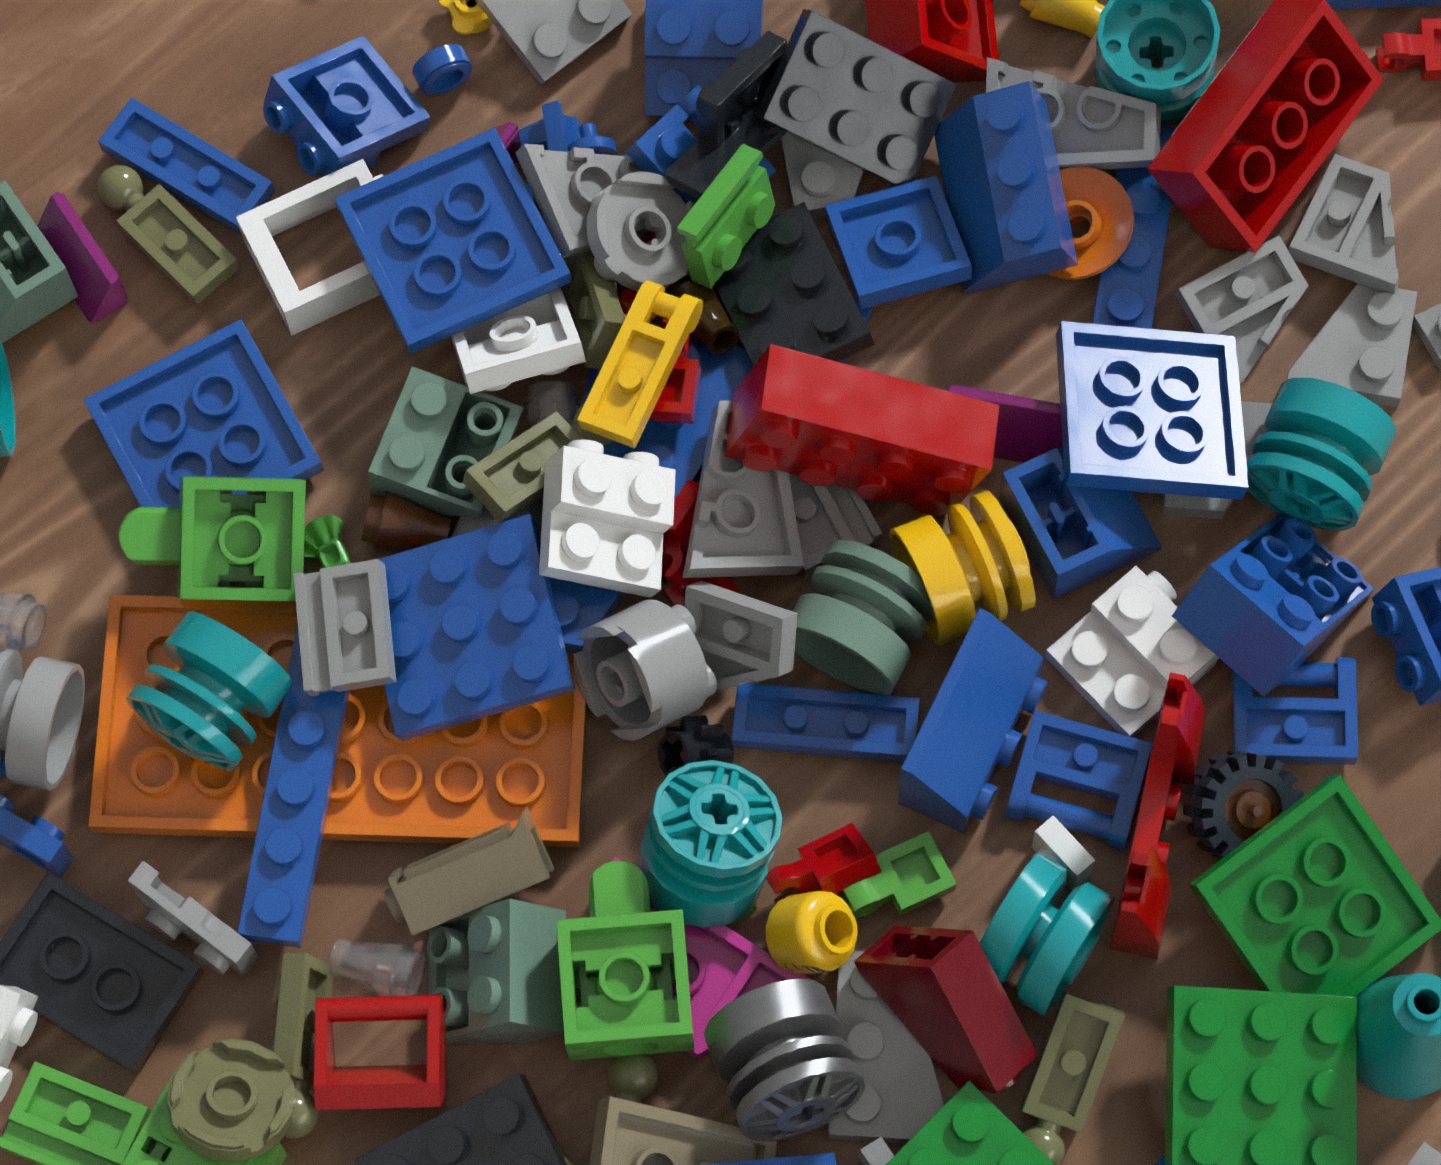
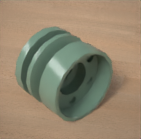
[793,539,934,695]

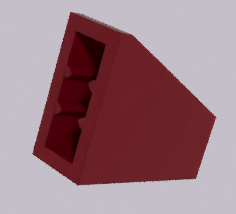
[853,925,1038,1093]

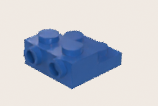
[645,0,763,117]
[263,35,431,177]
[1371,567,1441,706]

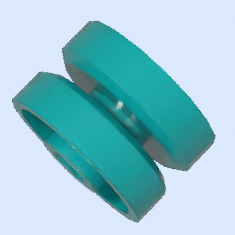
[979,853,1115,1016]

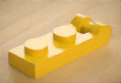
[577,280,703,449]

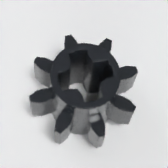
[658,715,734,776]

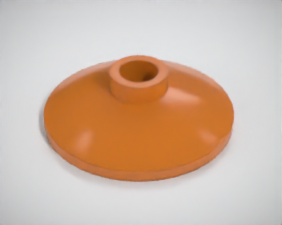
[1047,166,1134,280]

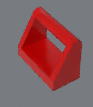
[313,994,449,1110]

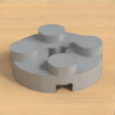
[587,172,694,291]

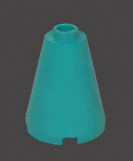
[1356,973,1441,1100]

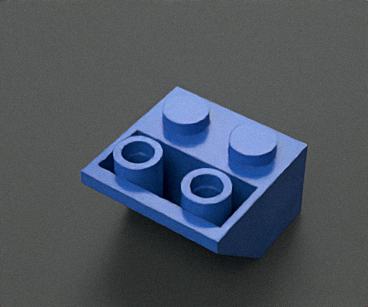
[999,448,1161,599]

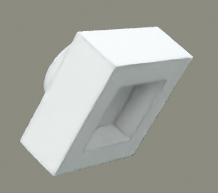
[1031,816,1095,891]

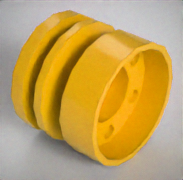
[889,491,1036,646]

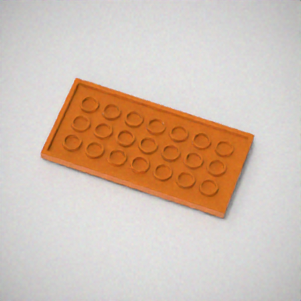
[88,594,587,848]

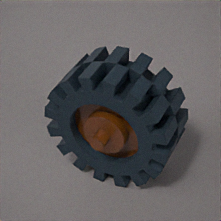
[1183,751,1304,859]

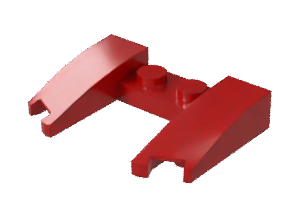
[1109,672,1206,960]

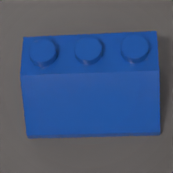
[934,81,1078,294]
[898,608,1048,834]

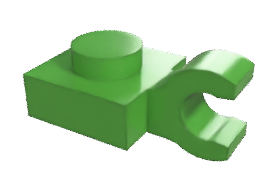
[842,831,957,920]

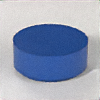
[412,44,472,95]

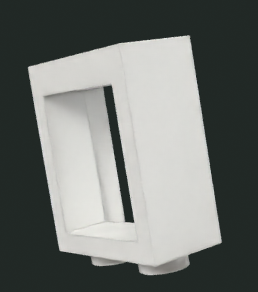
[236,159,383,336]

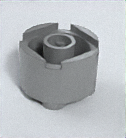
[574,600,717,741]

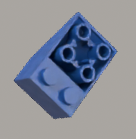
[1171,512,1375,697]

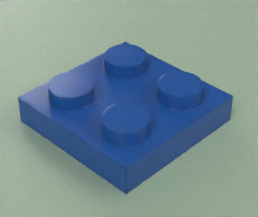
[825,176,972,310]

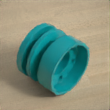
[1094,0,1220,126]
[1246,378,1397,531]
[126,611,293,771]
[636,760,783,928]

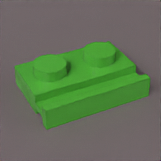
[677,144,776,289]
[0,1062,151,1165]

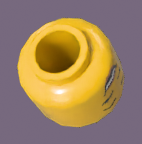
[765,891,858,975]

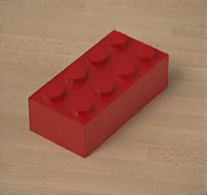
[1147,0,1384,253]
[724,344,999,515]

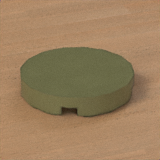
[167,1039,296,1162]

